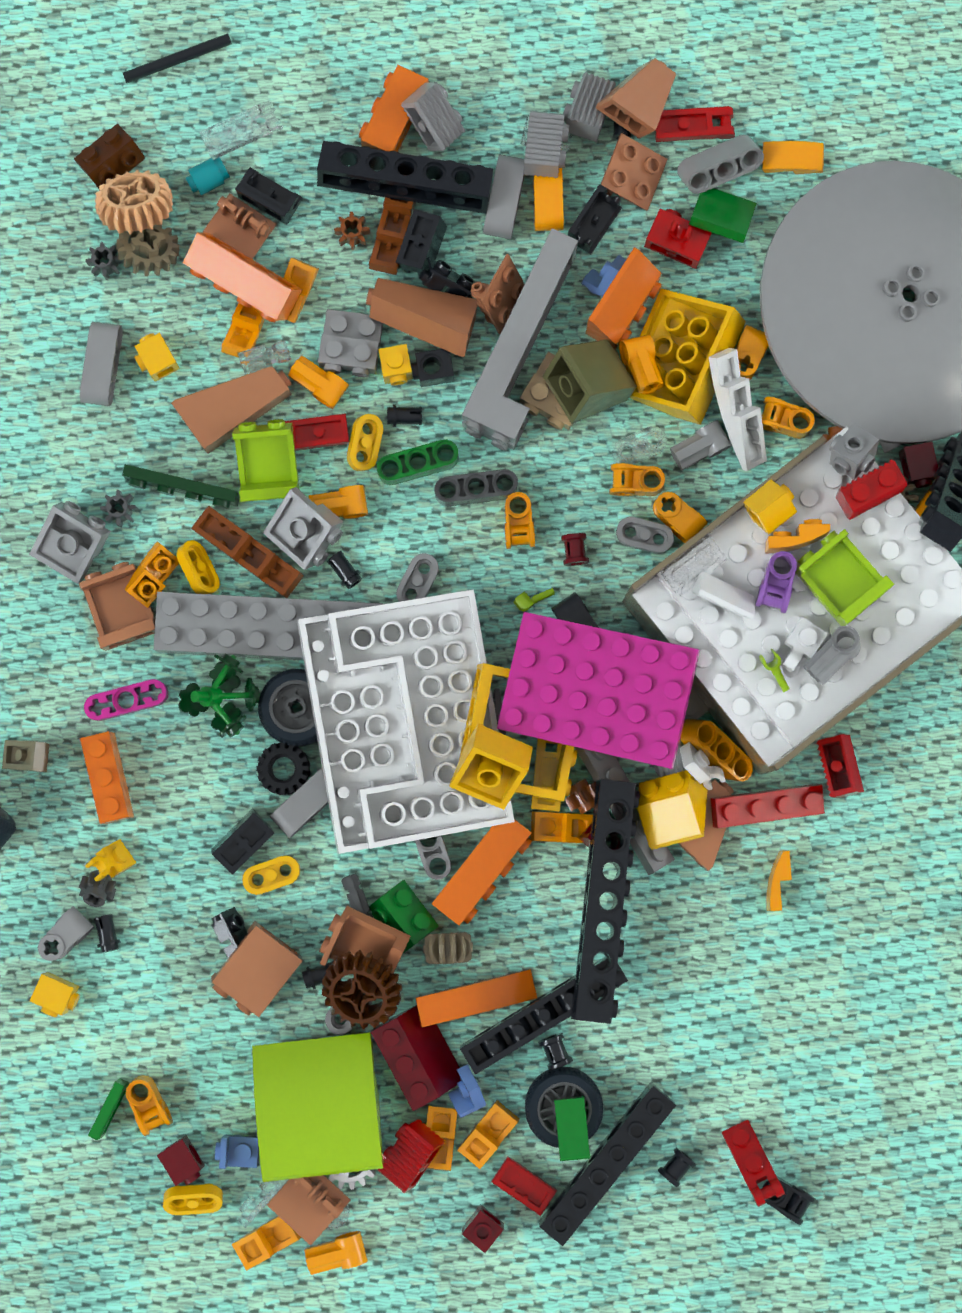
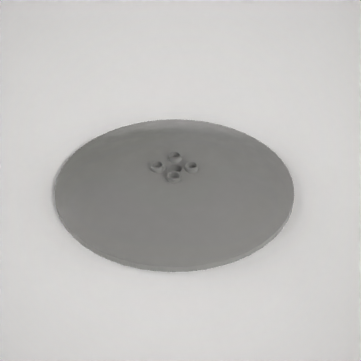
[760,161,962,444]

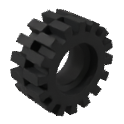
[256,742,311,795]

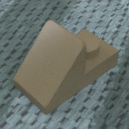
[2,740,49,772]

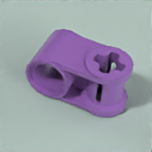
[755,551,797,613]

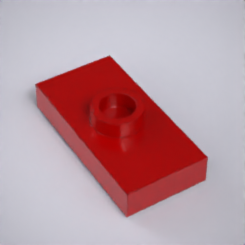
[491,1156,557,1216]

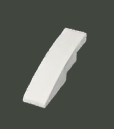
[708,348,767,471]

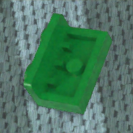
[369,880,439,953]

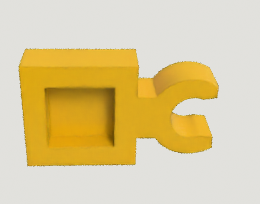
[85,839,136,881]

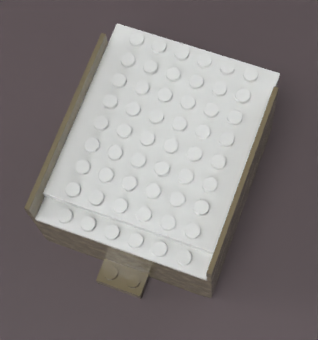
[622,426,962,774]

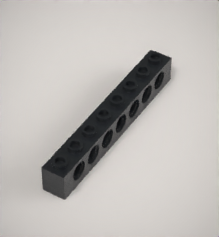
[571,779,640,1024]

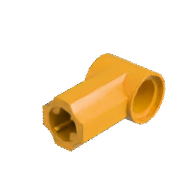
[619,335,664,395]
[288,356,349,409]
[309,485,368,519]
[304,1231,368,1275]

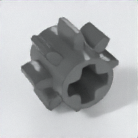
[86,242,123,280]
[100,490,138,527]
[79,870,116,907]

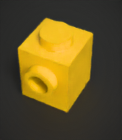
[134,332,180,382]
[378,344,413,386]
[743,479,797,534]
[30,972,80,1017]

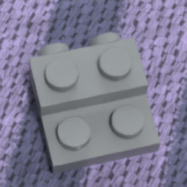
[318,309,383,377]
[263,487,344,570]
[29,501,111,584]

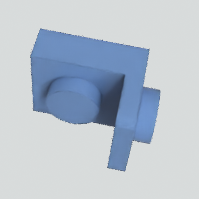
[581,255,626,297]
[448,1064,486,1118]
[215,1135,259,1169]

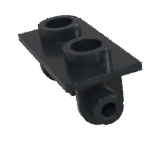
[419,257,475,298]
[211,907,248,958]

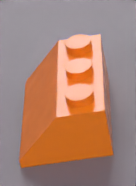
[585,247,662,350]

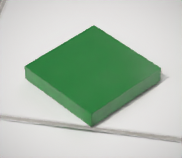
[689,188,757,243]

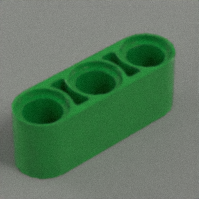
[377,439,459,485]

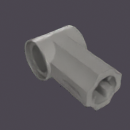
[670,420,732,471]
[803,626,861,685]

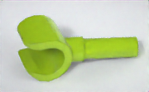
[513,588,555,612]
[759,649,790,692]

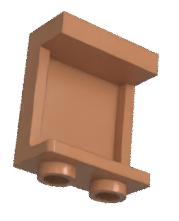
[79,562,156,651]
[319,906,411,973]
[211,921,303,1017]

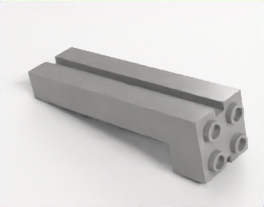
[462,228,578,451]

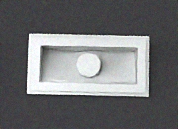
[691,572,755,620]

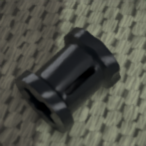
[538,1033,573,1070]
[658,1147,697,1187]

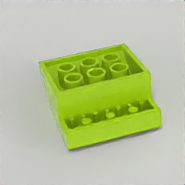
[252,1032,383,1182]

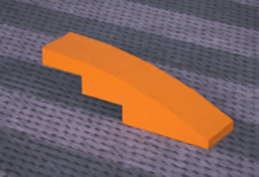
[416,969,537,1027]

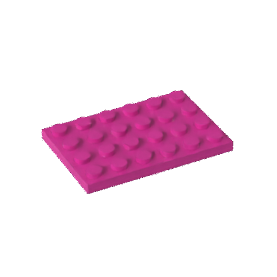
[497,612,700,769]

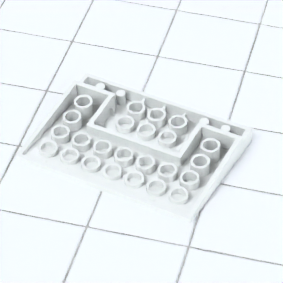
[297,589,515,854]

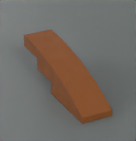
[369,197,416,275]
[191,506,304,598]

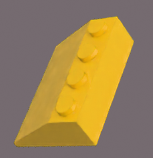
[626,288,746,425]

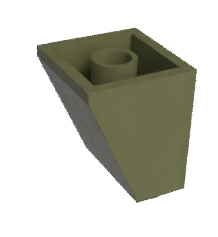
[543,339,637,424]

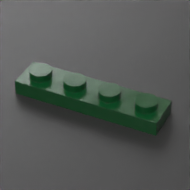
[122,464,240,509]

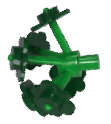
[178,653,260,738]

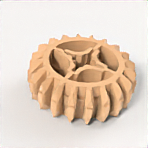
[95,169,173,235]

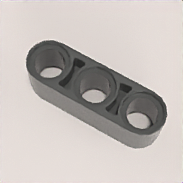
[434,469,518,507]

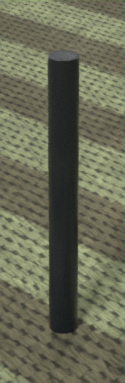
[123,33,232,83]

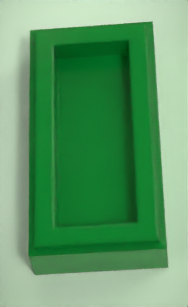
[88,1078,129,1140]
[554,1096,590,1161]

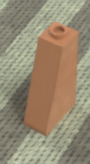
[366,278,478,357]
[171,366,292,454]

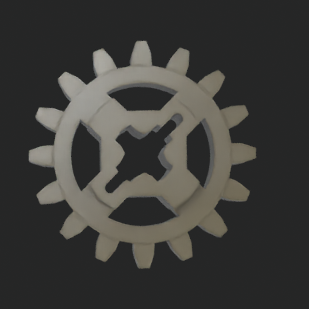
[116,225,179,276]

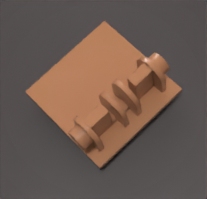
[601,133,668,211]
[202,193,277,259]
[471,254,525,334]
[267,1175,351,1246]

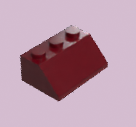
[371,1005,461,1111]

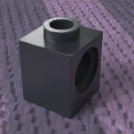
[411,349,454,387]

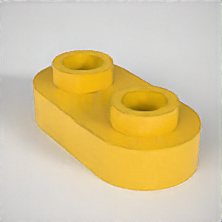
[347,414,383,471]
[176,540,220,594]
[242,856,300,895]
[163,1183,223,1215]

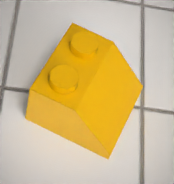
[449,724,533,810]
[637,770,708,850]

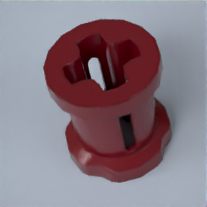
[561,533,589,566]

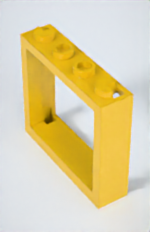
[459,663,577,801]

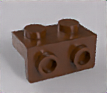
[74,123,145,189]

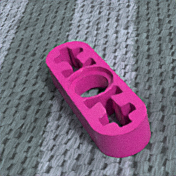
[84,679,168,721]

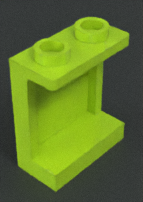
[232,419,300,502]
[795,529,894,626]

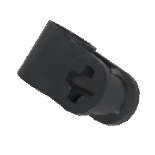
[551,592,599,628]
[757,1176,816,1225]

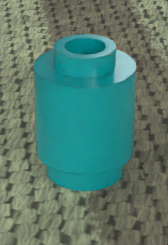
[186,157,230,196]

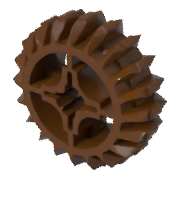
[321,950,402,1030]

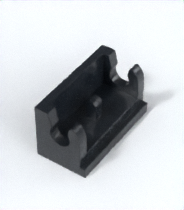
[235,167,303,225]
[568,184,622,255]
[396,209,447,275]
[211,808,274,875]

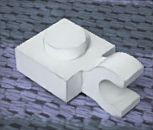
[780,617,828,673]
[680,742,726,790]

